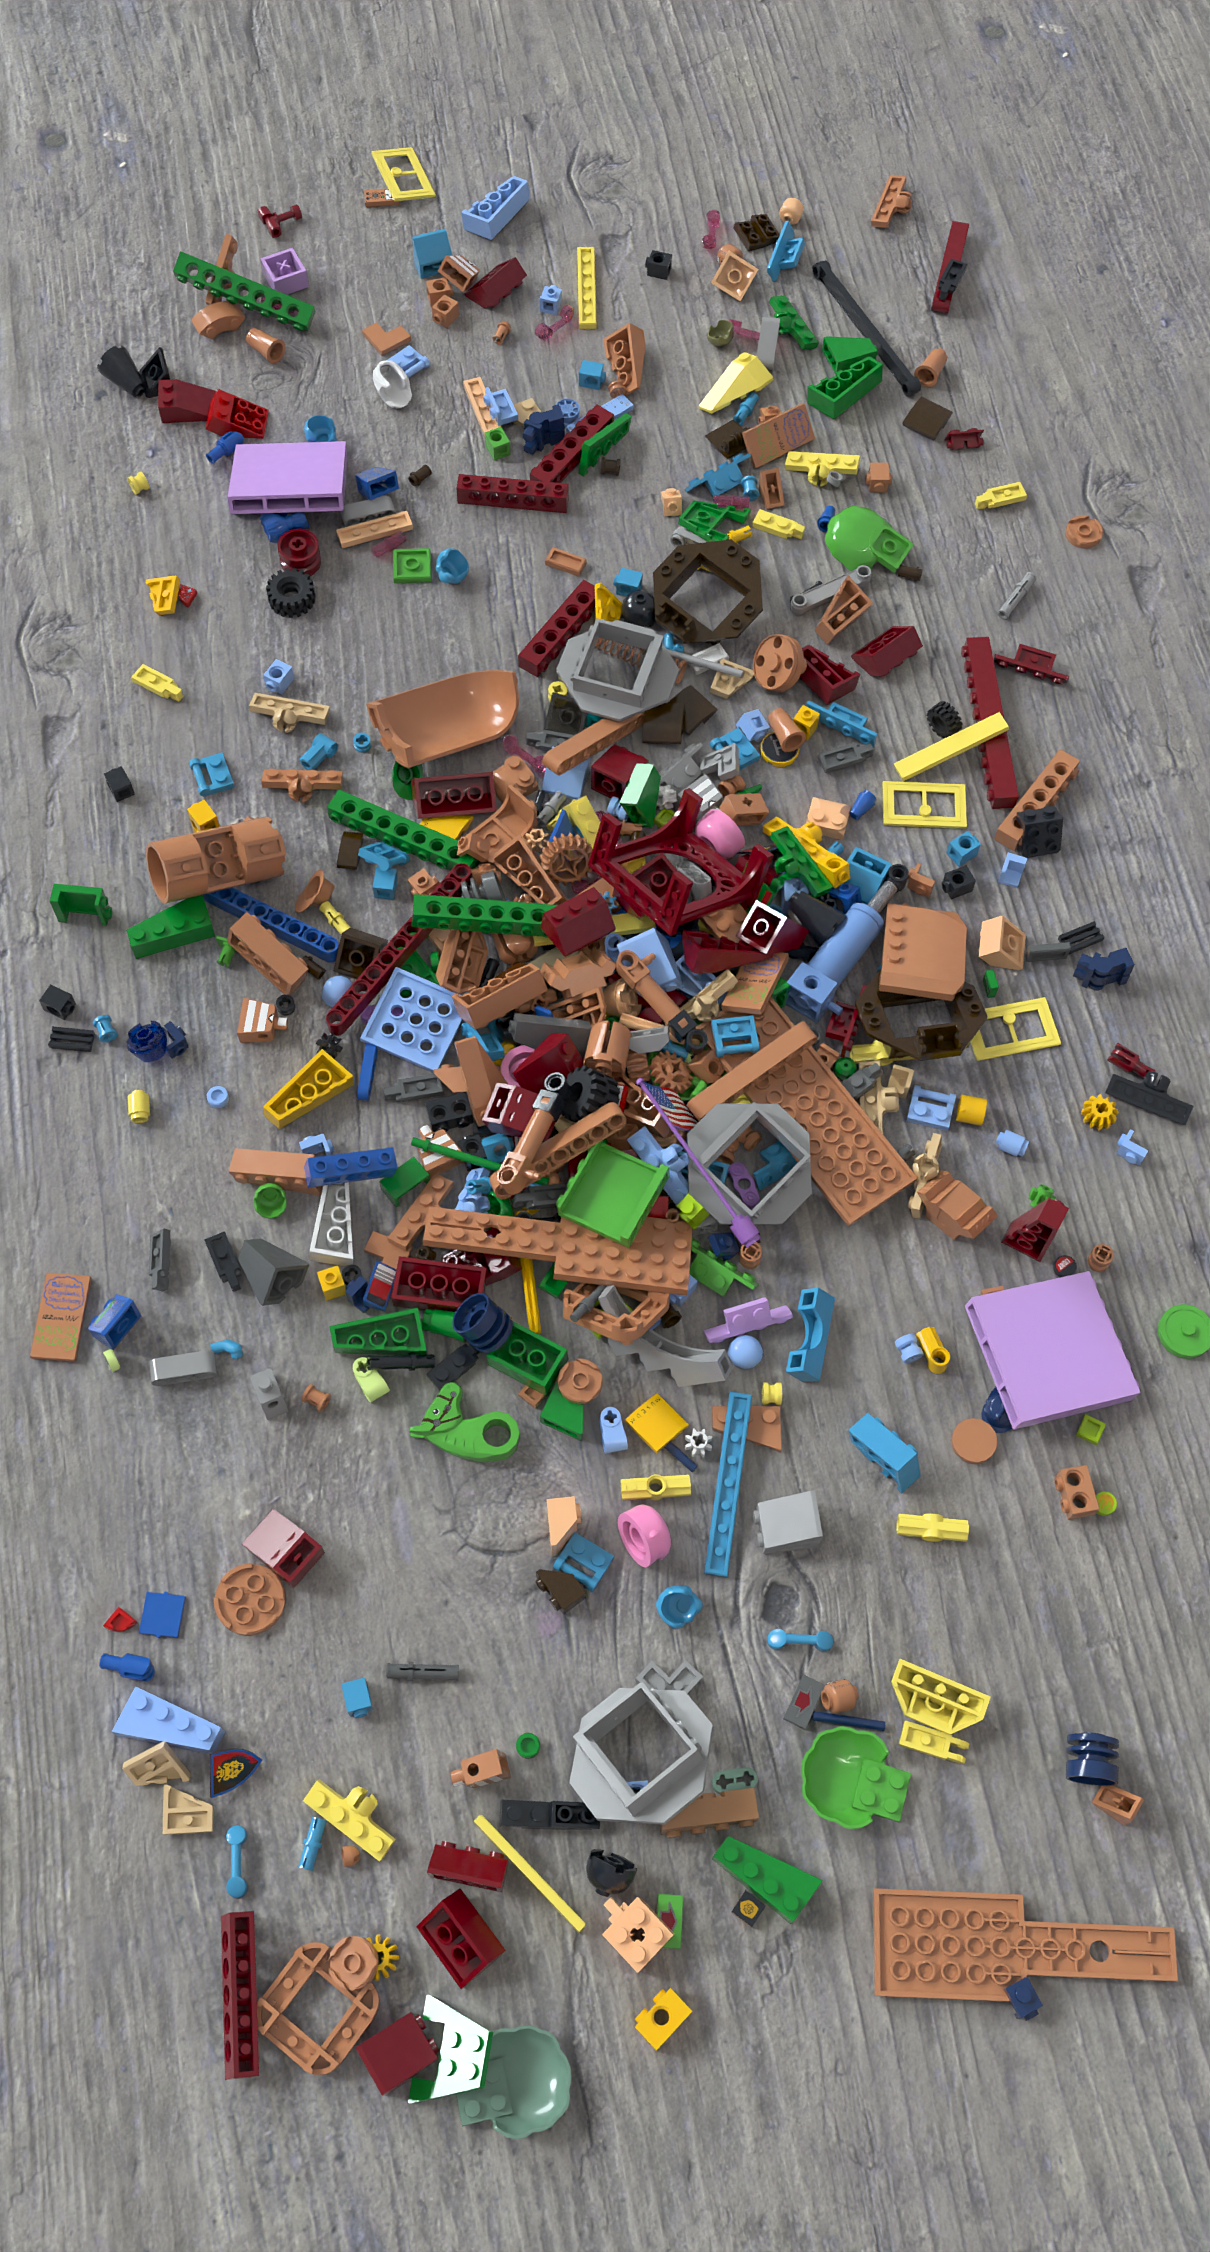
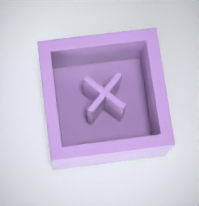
[260,248,309,295]

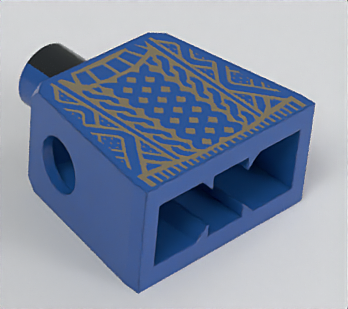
[355,467,399,500]

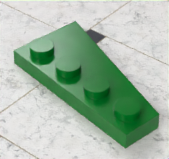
[578,413,632,477]

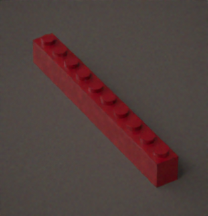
[961,637,1019,809]

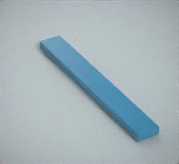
[704,1392,752,1578]

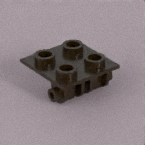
[705,419,751,459]

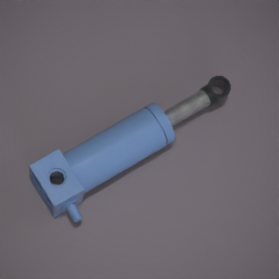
[786,864,909,1023]

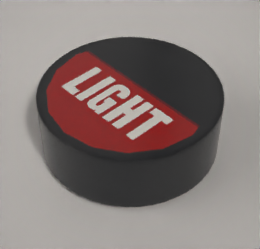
[1053,1255,1077,1278]

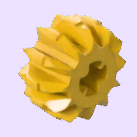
[1081,1094,1118,1131]
[366,1935,400,1981]

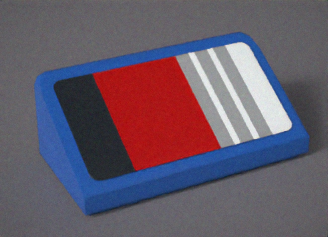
[363,1261,397,1311]

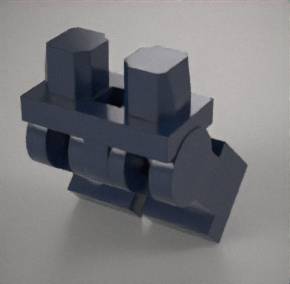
[522,404,565,455]
[1073,948,1135,991]

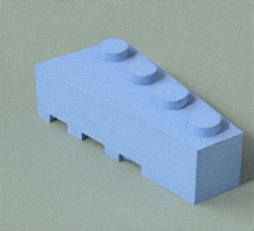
[461,176,530,240]
[112,1687,225,1754]

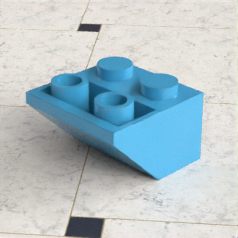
[412,229,452,279]
[846,847,892,905]

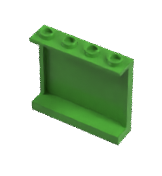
[556,1141,670,1248]

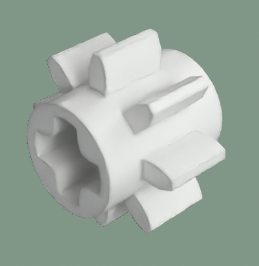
[657,785,677,810]
[685,1429,712,1458]

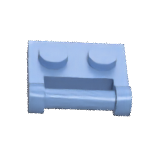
[386,345,430,378]
[906,1085,956,1131]

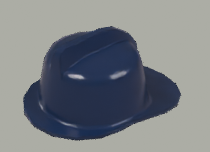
[981,1387,1012,1433]

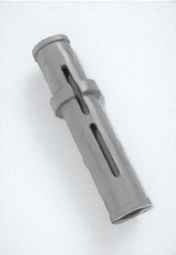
[997,572,1037,619]

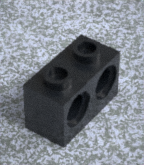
[425,1092,474,1132]

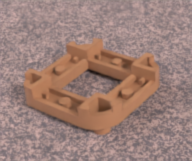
[563,1283,670,1345]
[257,1942,380,2075]

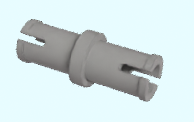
[537,791,567,827]

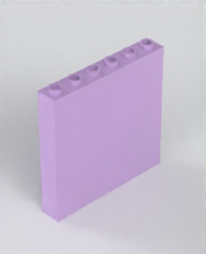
[228,441,348,514]
[965,1271,1141,1430]

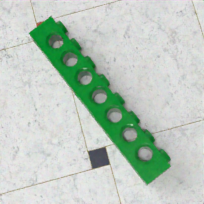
[173,251,316,331]
[327,789,480,877]
[412,894,558,938]

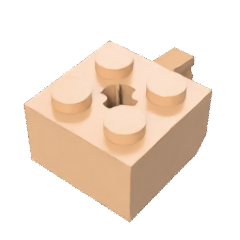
[602,1896,675,1973]

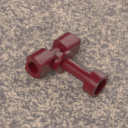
[257,204,302,238]

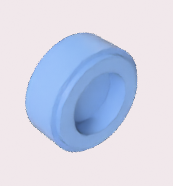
[207,1086,229,1108]

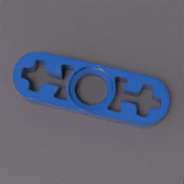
[358,1044,378,1101]

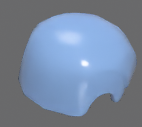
[322,976,352,1007]
[727,1335,763,1369]

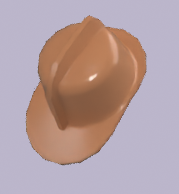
[295,870,335,913]

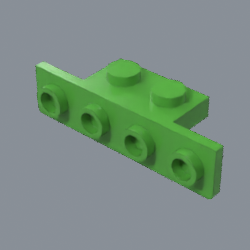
[689,1238,759,1297]

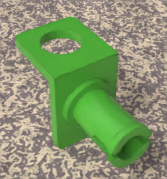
[216,936,237,967]

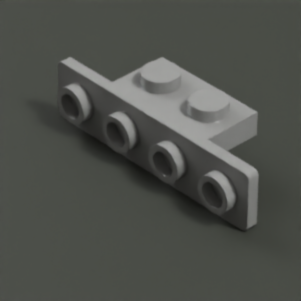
[659,742,703,795]

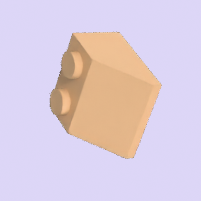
[979,915,1026,970]
[547,1496,581,1557]

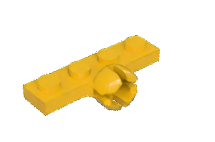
[763,816,831,866]

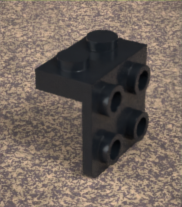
[1016,806,1063,858]

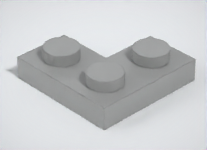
[700,743,739,781]
[635,1660,703,1694]

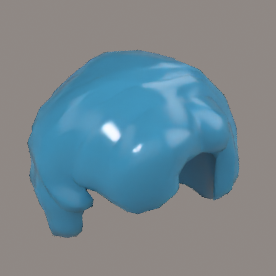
[304,415,337,442]
[436,548,469,584]
[656,1585,703,1629]

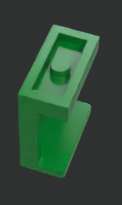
[50,883,112,926]

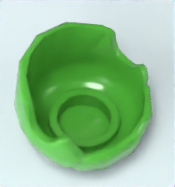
[254,1183,287,1219]

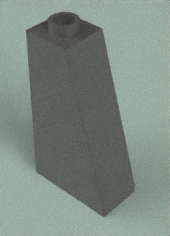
[509,1013,592,1060]

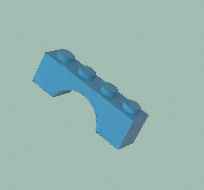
[786,1287,835,1382]

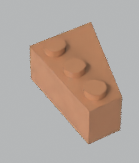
[815,575,873,644]

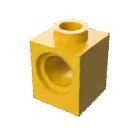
[793,705,820,741]
[817,853,850,888]
[317,1265,346,1301]

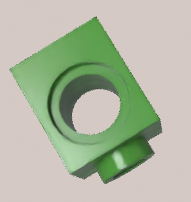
[484,427,511,461]

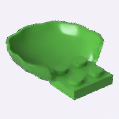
[825,505,914,573]
[801,1726,911,1829]

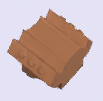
[540,947,616,999]
[917,1170,998,1240]

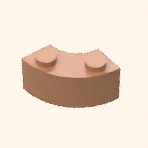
[191,301,245,339]

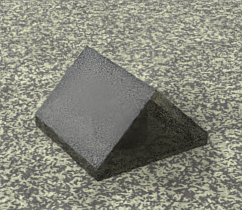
[544,692,588,735]

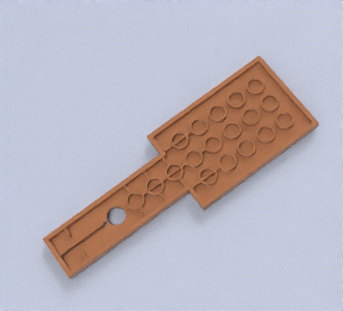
[423,1206,692,1296]
[873,1888,1178,2002]

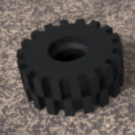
[266,568,316,618]

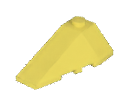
[699,352,773,414]

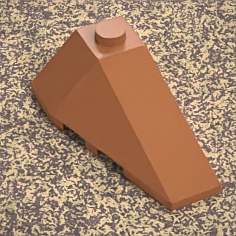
[454,1036,508,1127]

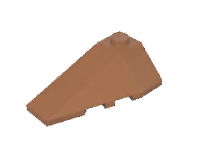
[603,323,645,396]

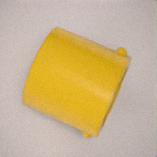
[956,1094,987,1126]

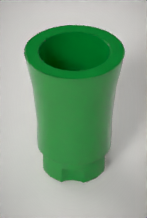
[422,1309,467,1343]

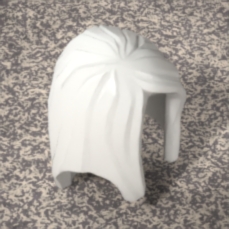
[373,360,412,409]

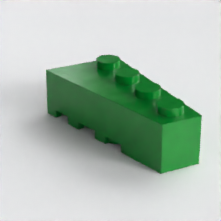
[807,356,883,419]
[126,895,215,959]
[329,1308,427,1355]
[712,1836,823,1924]

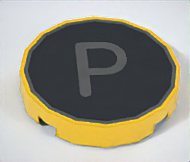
[760,732,799,767]

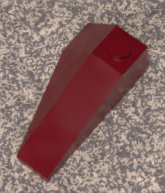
[682,931,773,974]

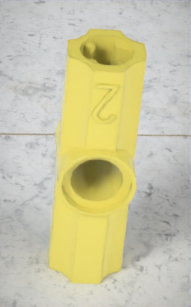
[850,1040,914,1066]
[621,1474,691,1501]
[896,1514,969,1542]

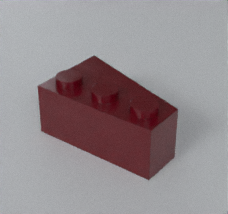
[799,645,860,705]

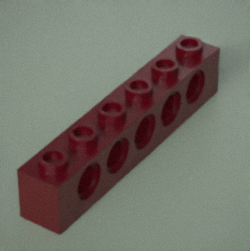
[530,404,614,483]
[456,474,569,513]
[518,579,596,677]
[221,1911,259,2080]

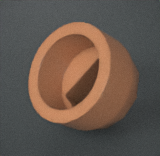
[342,1846,360,1867]

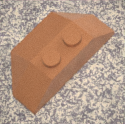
[436,930,488,994]
[546,987,607,1027]

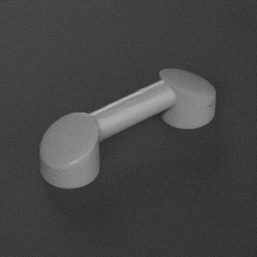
[826,464,861,487]

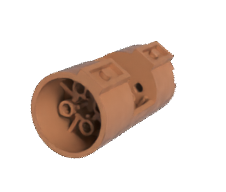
[146,817,287,904]

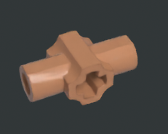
[515,988,557,1014]

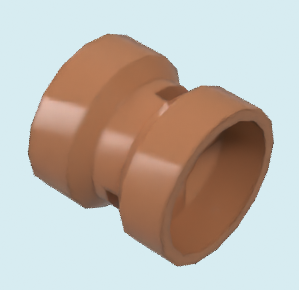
[718,775,746,798]
[736,1126,762,1152]
[715,1140,739,1165]
[739,1242,762,1269]
[1087,1244,1114,1272]

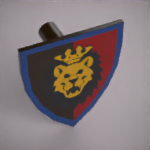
[209,1748,262,1798]

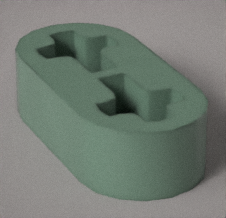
[712,1767,758,1795]

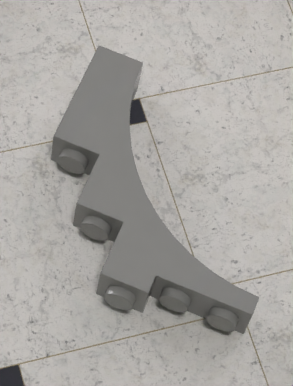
[598,1285,733,1387]

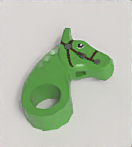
[409,1382,520,1462]

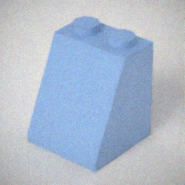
[617,928,683,998]

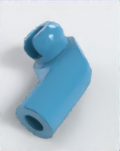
[664,633,684,653]
[210,1339,243,1359]

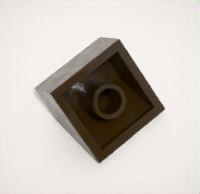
[333,928,388,979]

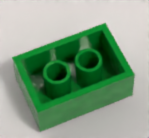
[486,1321,569,1396]

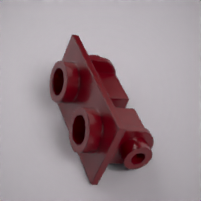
[944,428,984,450]

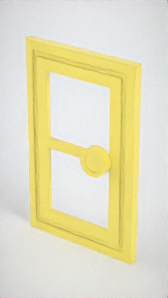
[371,147,436,201]
[882,781,967,829]
[971,997,1061,1061]

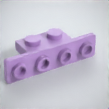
[704,1297,793,1343]

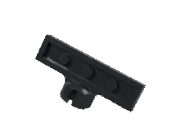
[1105,1071,1194,1125]

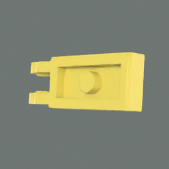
[899,1721,969,1764]

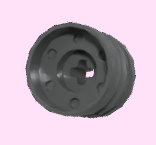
[461,870,506,901]

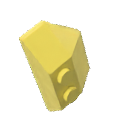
[891,1659,991,1735]

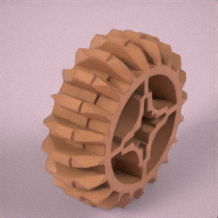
[540,832,592,886]

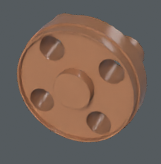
[753,634,807,693]

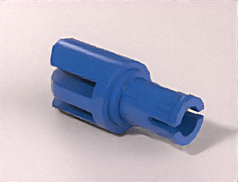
[206,432,244,464]
[99,1653,155,1681]

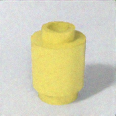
[128,1090,150,1123]

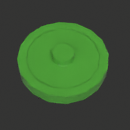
[1158,1304,1210,1359]

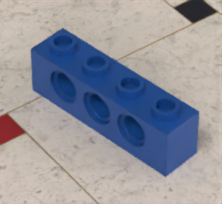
[304,1147,398,1188]

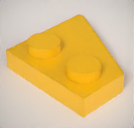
[146,575,180,615]
[595,582,623,622]

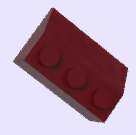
[464,257,527,308]
[851,626,923,677]
[612,853,677,919]
[541,887,616,957]
[427,1841,509,1893]
[416,1888,506,1989]

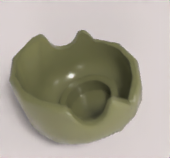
[707,320,734,347]

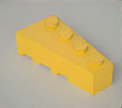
[263,1049,354,1129]

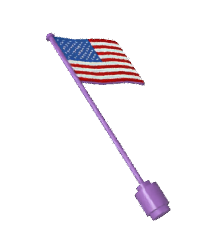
[636,1078,761,1248]

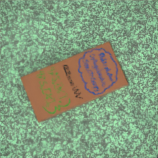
[742,403,815,468]
[721,952,789,1015]
[30,1273,92,1362]

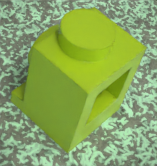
[676,1193,710,1230]

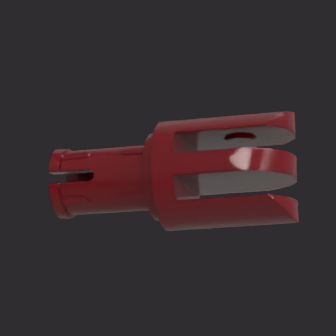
[1107,1043,1155,1078]

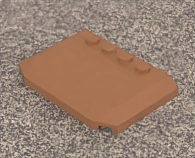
[879,903,967,1001]

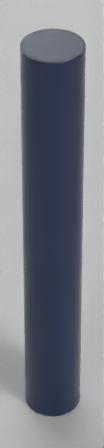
[664,1441,698,1472]
[812,1711,885,1731]

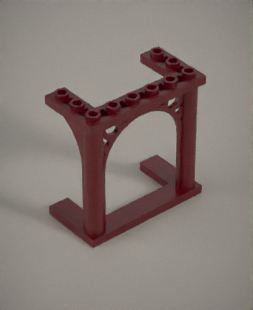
[588,788,773,936]

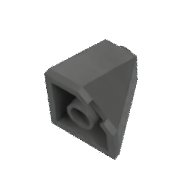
[238,1239,309,1306]

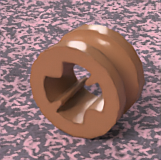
[608,380,626,399]

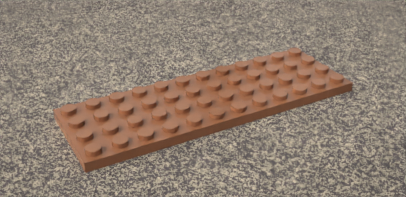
[696,997,918,1227]

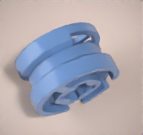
[556,399,580,428]

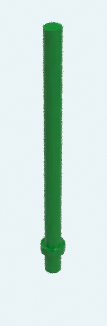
[411,1137,550,1185]

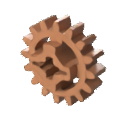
[649,1051,693,1094]

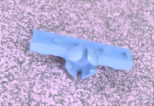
[627,1126,689,1205]
[446,1167,490,1249]

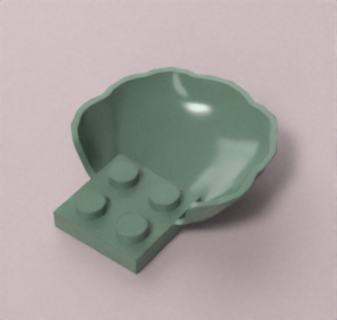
[456,2025,571,2139]

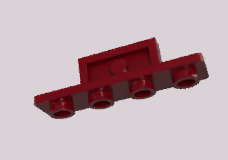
[994,644,1070,685]
[825,985,867,1058]

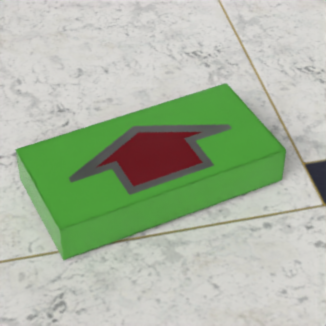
[657,1894,683,1949]

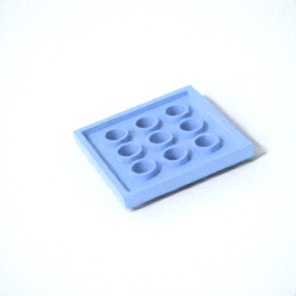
[360,967,463,1073]

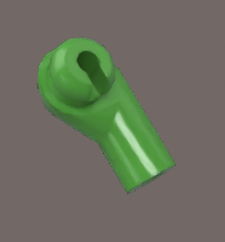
[690,1077,707,1099]

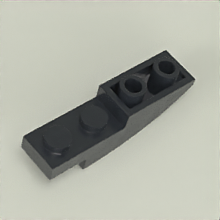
[499,1799,600,1830]

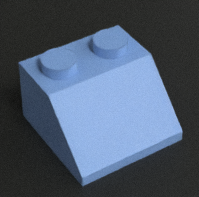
[542,746,590,800]

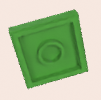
[393,548,431,583]

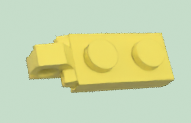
[975,482,1027,509]
[752,509,805,539]
[131,664,184,702]

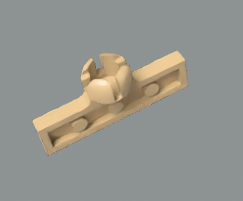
[249,693,330,733]
[664,969,739,1026]
[859,1061,899,1134]
[908,1133,943,1219]

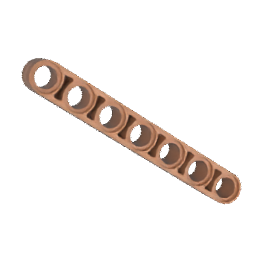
[542,712,644,776]
[686,1021,818,1121]
[489,1102,626,1199]

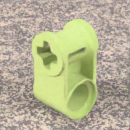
[353,1357,390,1403]

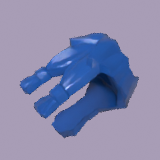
[259,512,309,544]

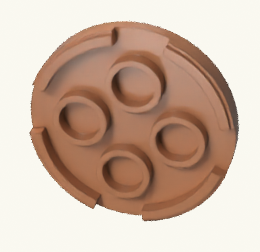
[214,1563,286,1636]

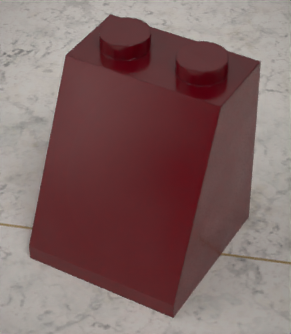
[591,744,649,800]
[736,900,809,955]
[356,2012,440,2096]

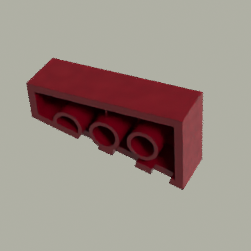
[1001,1198,1069,1262]

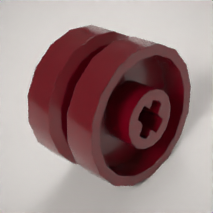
[277,529,321,576]

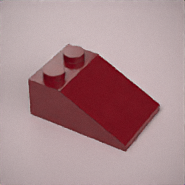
[158,379,216,423]
[512,1033,584,1094]

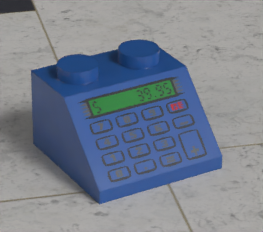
[88,1294,141,1350]

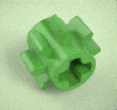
[1028,1184,1056,1207]

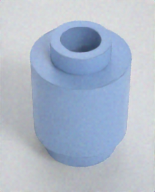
[996,1129,1029,1157]

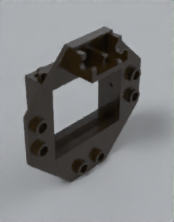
[653,539,763,646]
[855,969,988,1061]

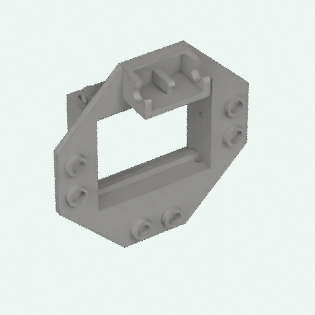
[557,618,679,722]
[687,1102,812,1225]
[569,1682,715,1825]

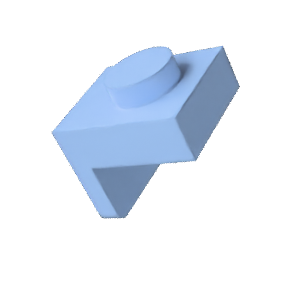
[1116,1129,1148,1166]
[299,1134,334,1156]

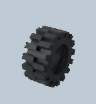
[926,701,963,739]

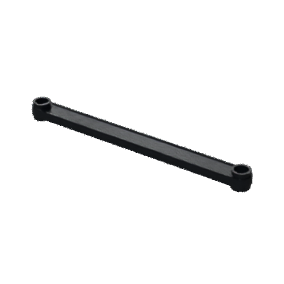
[812,260,921,396]

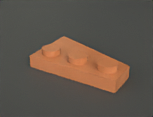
[712,1406,781,1453]

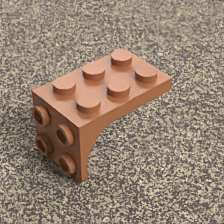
[467,784,537,866]

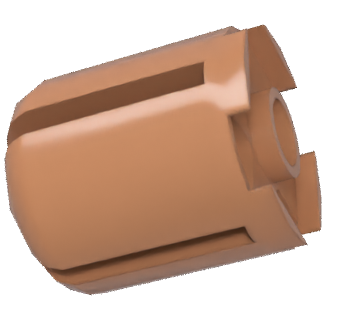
[490,918,538,965]
[583,1021,631,1079]

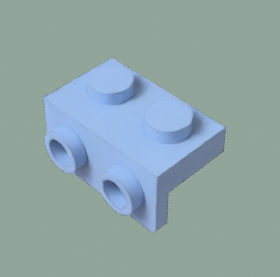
[483,387,518,426]

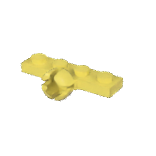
[785,451,860,487]
[303,1779,396,1862]

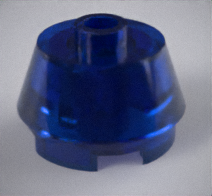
[126,1021,168,1062]

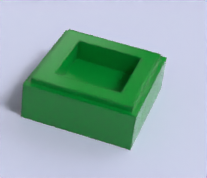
[982,969,999,998]

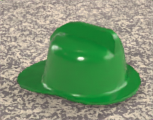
[392,761,423,800]

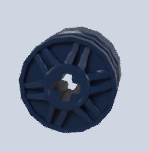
[452,1293,513,1354]
[1066,1732,1119,1786]

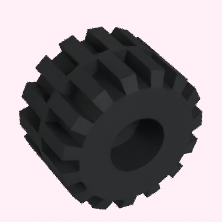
[561,1066,620,1123]

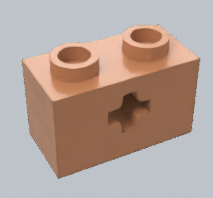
[719,793,769,826]

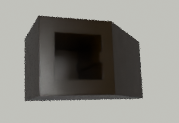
[535,1569,586,1614]

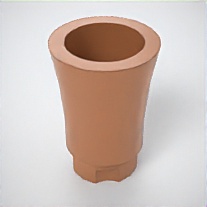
[246,328,285,364]
[914,348,948,387]
[768,708,806,752]

